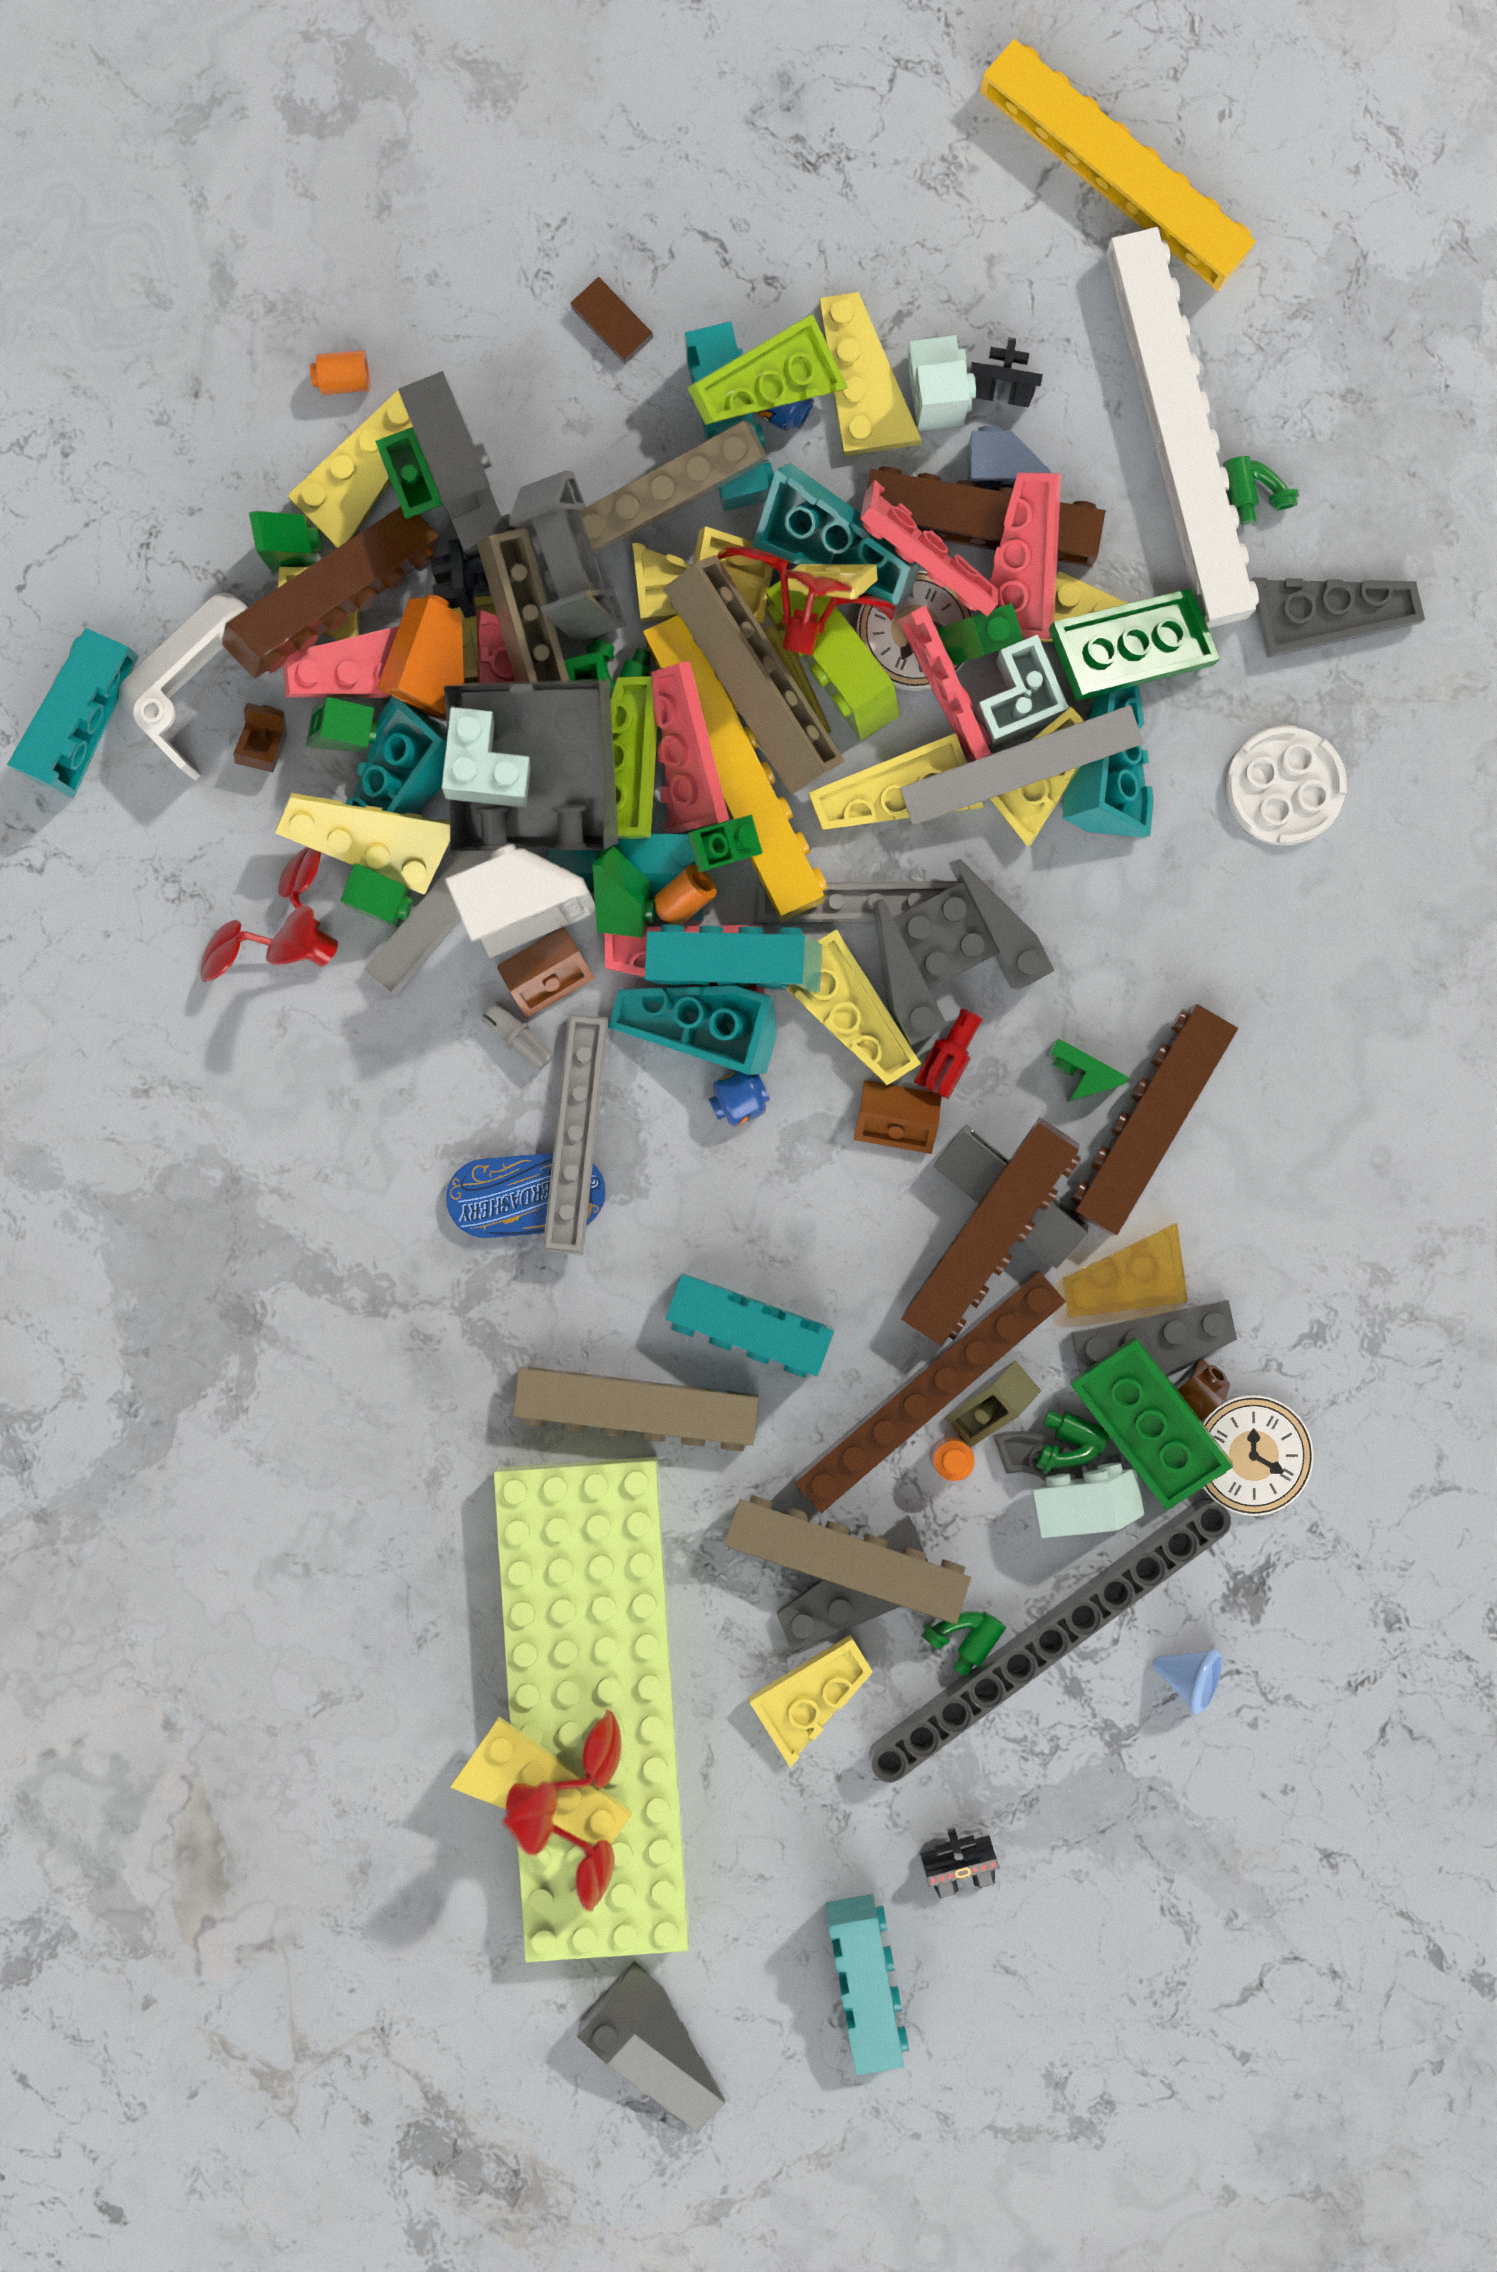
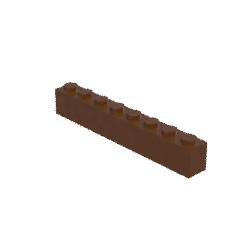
[794,1270,1066,1514]

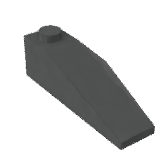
[577,1961,725,2132]

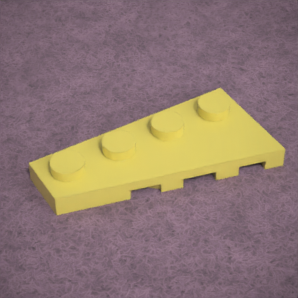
[786,929,921,1086]

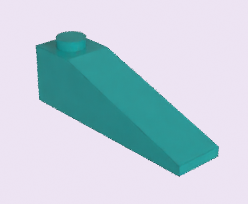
[1062,685,1154,838]
[345,696,448,866]
[548,834,706,921]
[608,985,777,1075]

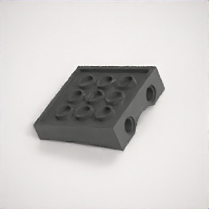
[444,679,619,851]

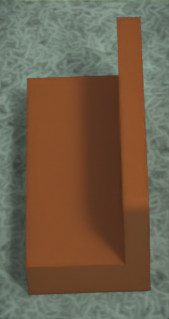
[497,927,595,1018]
[854,1080,942,1154]

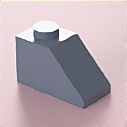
[968,426,1051,490]

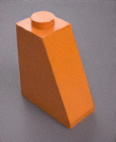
[377,594,464,721]

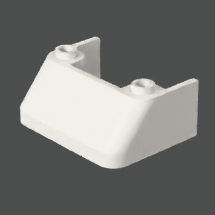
[118,593,248,781]
[445,845,596,959]

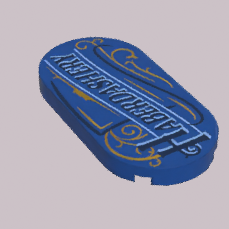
[446,1153,606,1238]

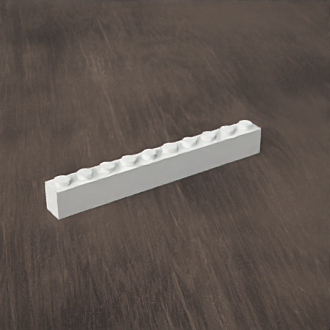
[1106,227,1259,628]

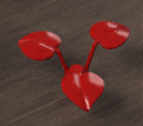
[717,546,896,655]
[201,846,338,982]
[502,1710,621,1913]

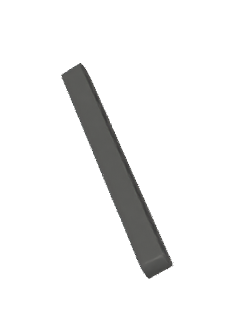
[870,1498,1231,1783]

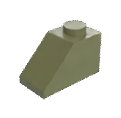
[945,1360,1041,1448]

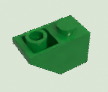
[688,814,763,873]

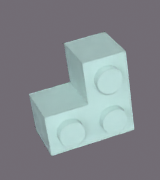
[907,335,976,432]
[975,635,1069,748]
[442,707,531,808]
[1033,1462,1145,1538]

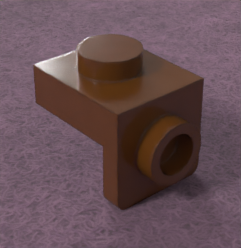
[233,703,287,772]
[1176,1358,1230,1421]

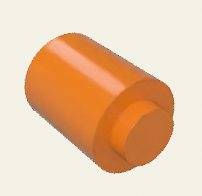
[310,350,370,395]
[654,865,717,926]
[930,1436,975,1481]

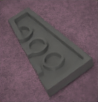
[1250,577,1425,658]
[1071,1300,1237,1412]
[777,1514,928,1652]

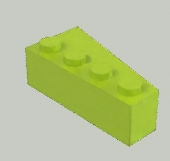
[765,581,900,742]

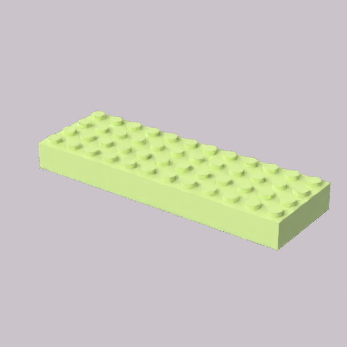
[494,1456,689,1962]

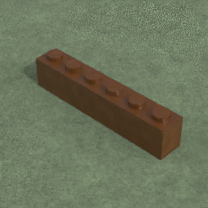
[867,466,1106,567]
[222,507,439,679]
[1070,1004,1239,1236]
[901,1117,1081,1346]

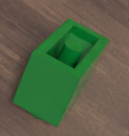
[375,427,443,519]
[249,511,322,574]
[306,697,378,752]
[593,846,658,938]
[340,863,414,928]

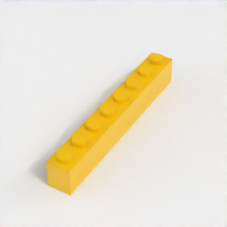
[980,39,1256,292]
[643,614,828,923]

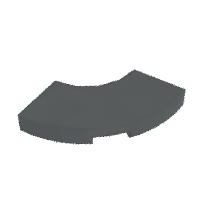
[993,1430,1089,1482]

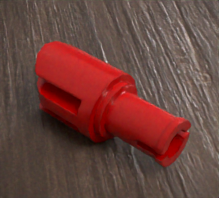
[914,1008,984,1099]

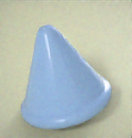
[1153,1649,1223,1714]

